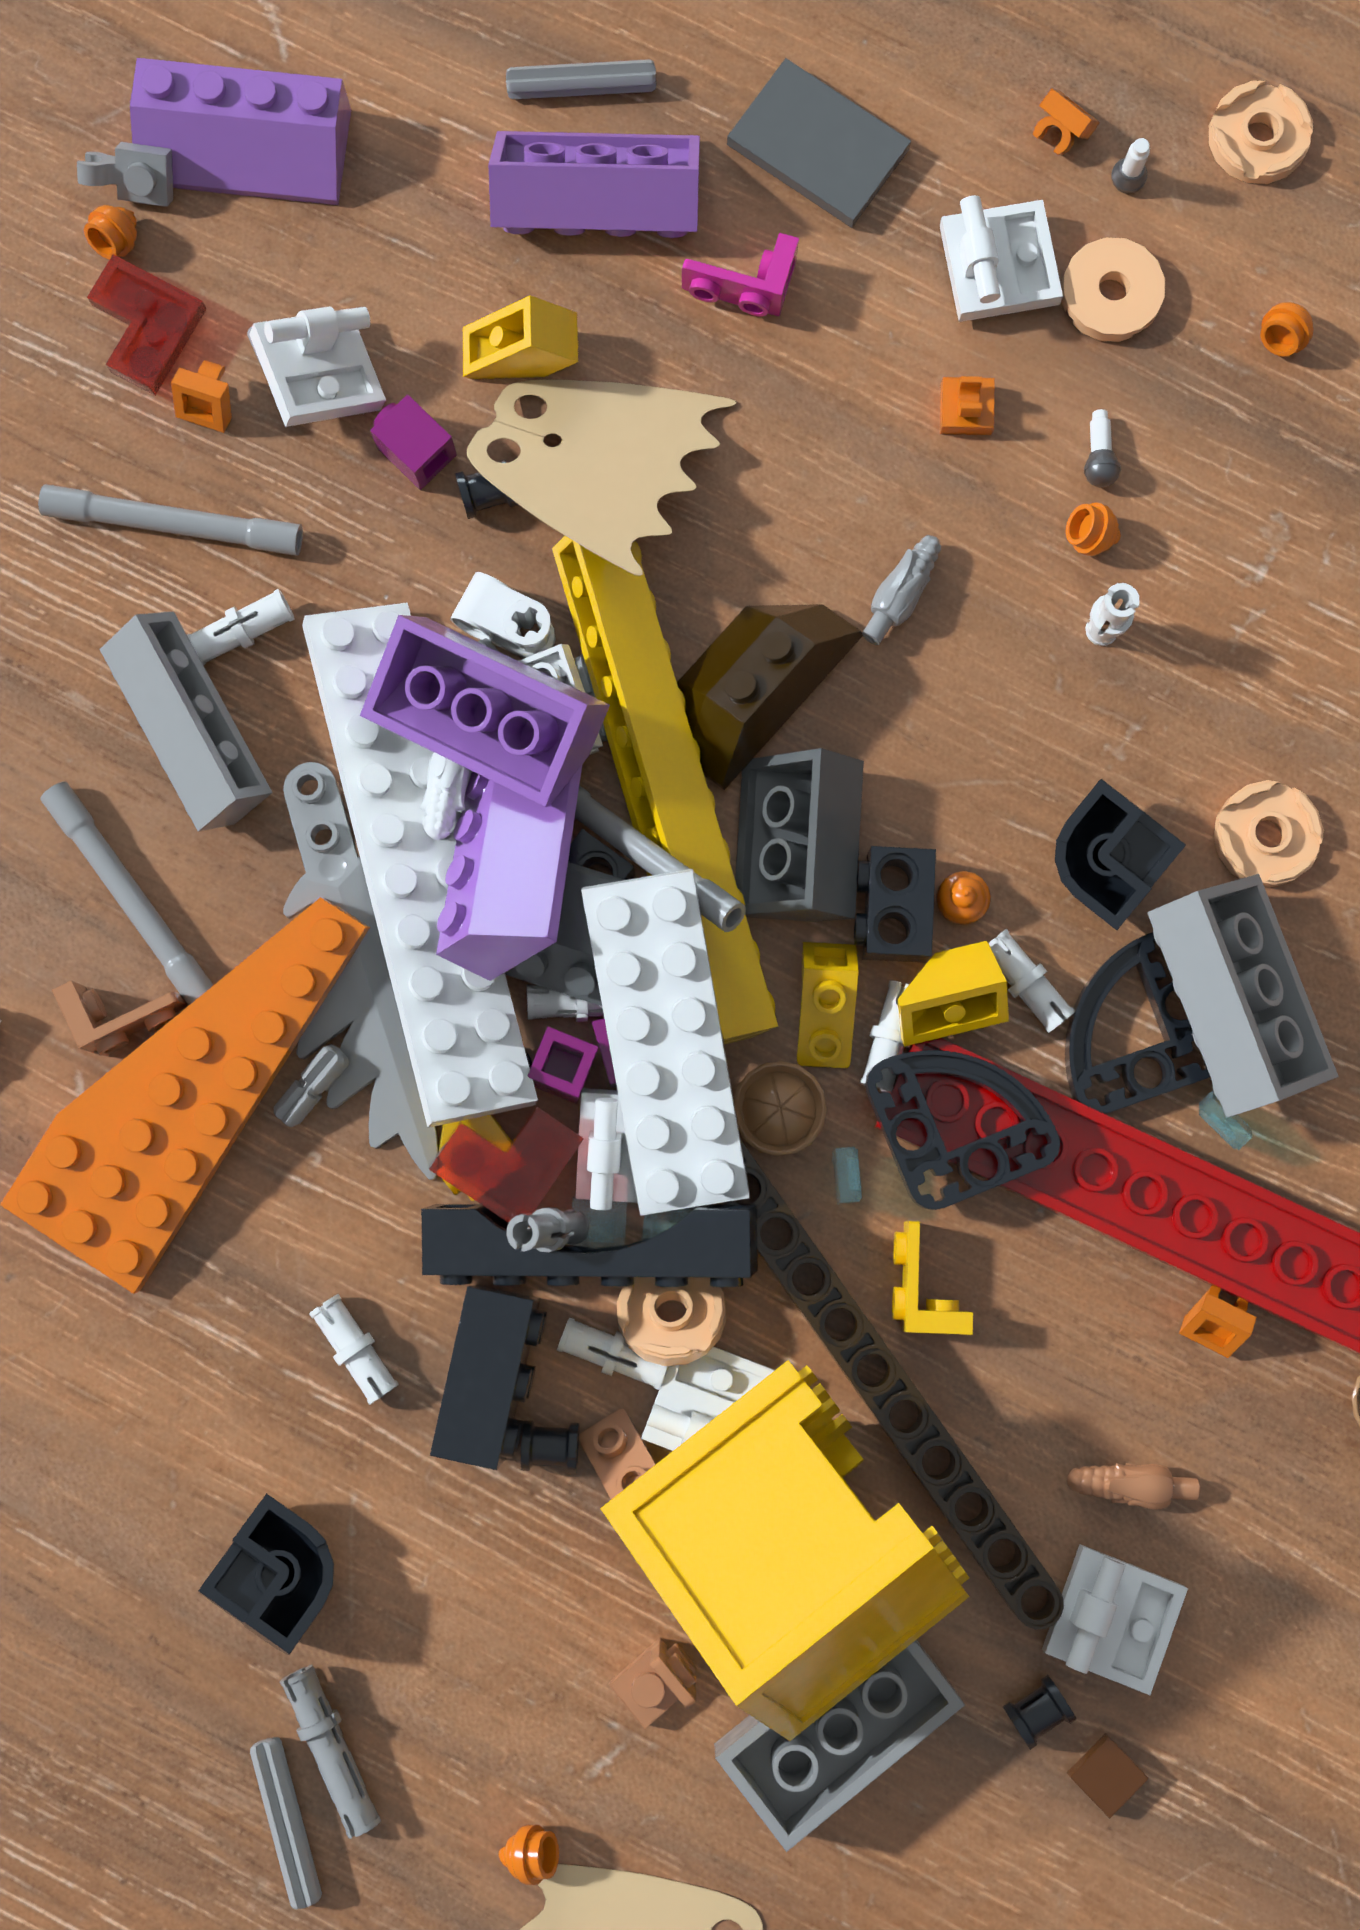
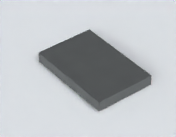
[727,58,911,228]

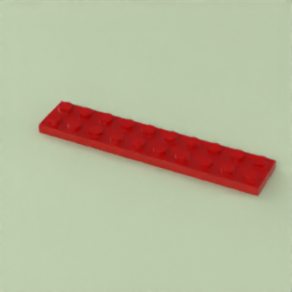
[874,1038,1360,1355]

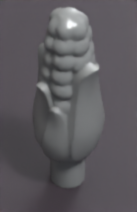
[862,535,941,645]

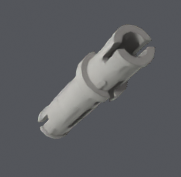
[280,1665,381,1839]

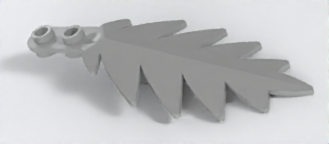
[283,762,439,1180]

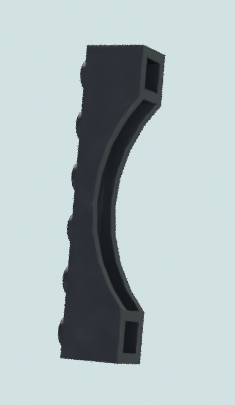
[421,1204,758,1287]

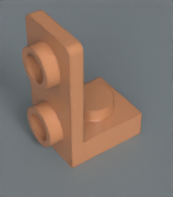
[52,980,188,1056]
[579,1409,656,1500]
[609,1638,697,1729]

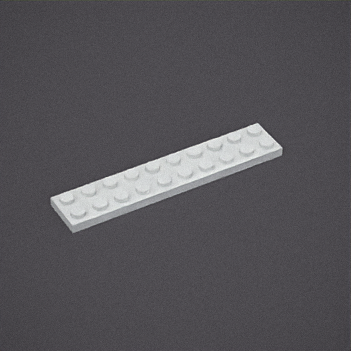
[302,603,538,1128]

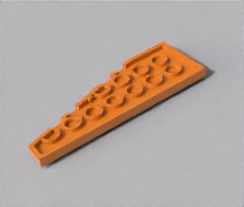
[0,897,370,1294]

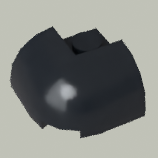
[1055,779,1186,930]
[198,1493,334,1655]

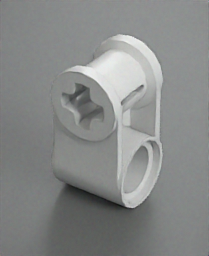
[450,572,556,659]

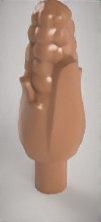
[1067,1463,1200,1510]

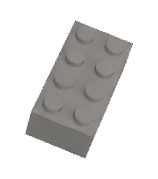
[1147,874,1339,1118]
[714,1640,965,1852]

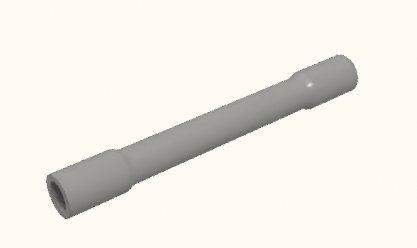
[38,484,303,556]
[40,781,213,1006]
[574,785,746,932]

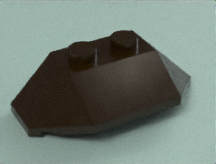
[677,604,863,790]

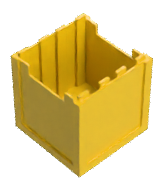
[600,1360,970,1741]

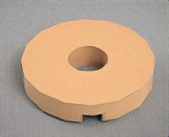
[1209,80,1313,184]
[1061,237,1165,342]
[1213,780,1324,888]
[617,1277,726,1366]

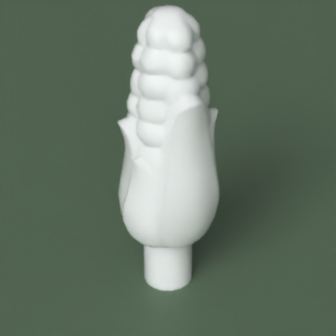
[420,752,472,840]

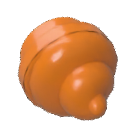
[84,205,137,260]
[1260,302,1314,356]
[1066,502,1121,556]
[937,871,991,925]
[498,1825,559,1885]

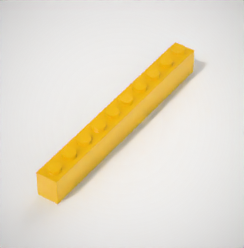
[552,536,778,1044]

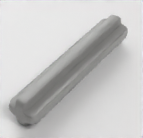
[506,59,656,99]
[250,1737,322,1909]

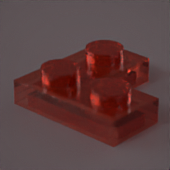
[87,254,207,396]
[429,1106,584,1222]

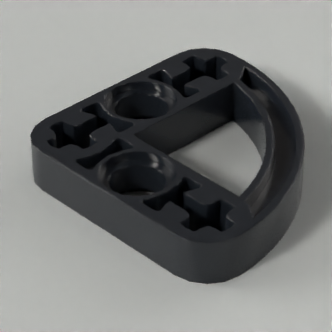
[1065,932,1210,1114]
[865,1050,1060,1210]

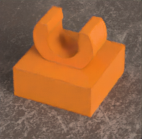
[1033,88,1100,156]
[171,360,232,433]
[940,376,995,435]
[1179,1285,1257,1358]

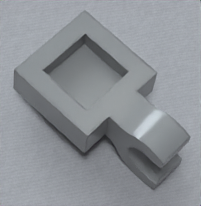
[77,142,173,207]

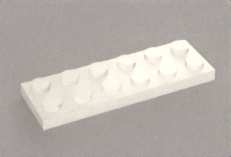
[581,869,750,1216]

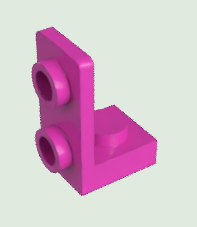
[682,233,799,317]

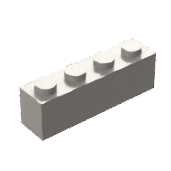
[100,611,273,832]

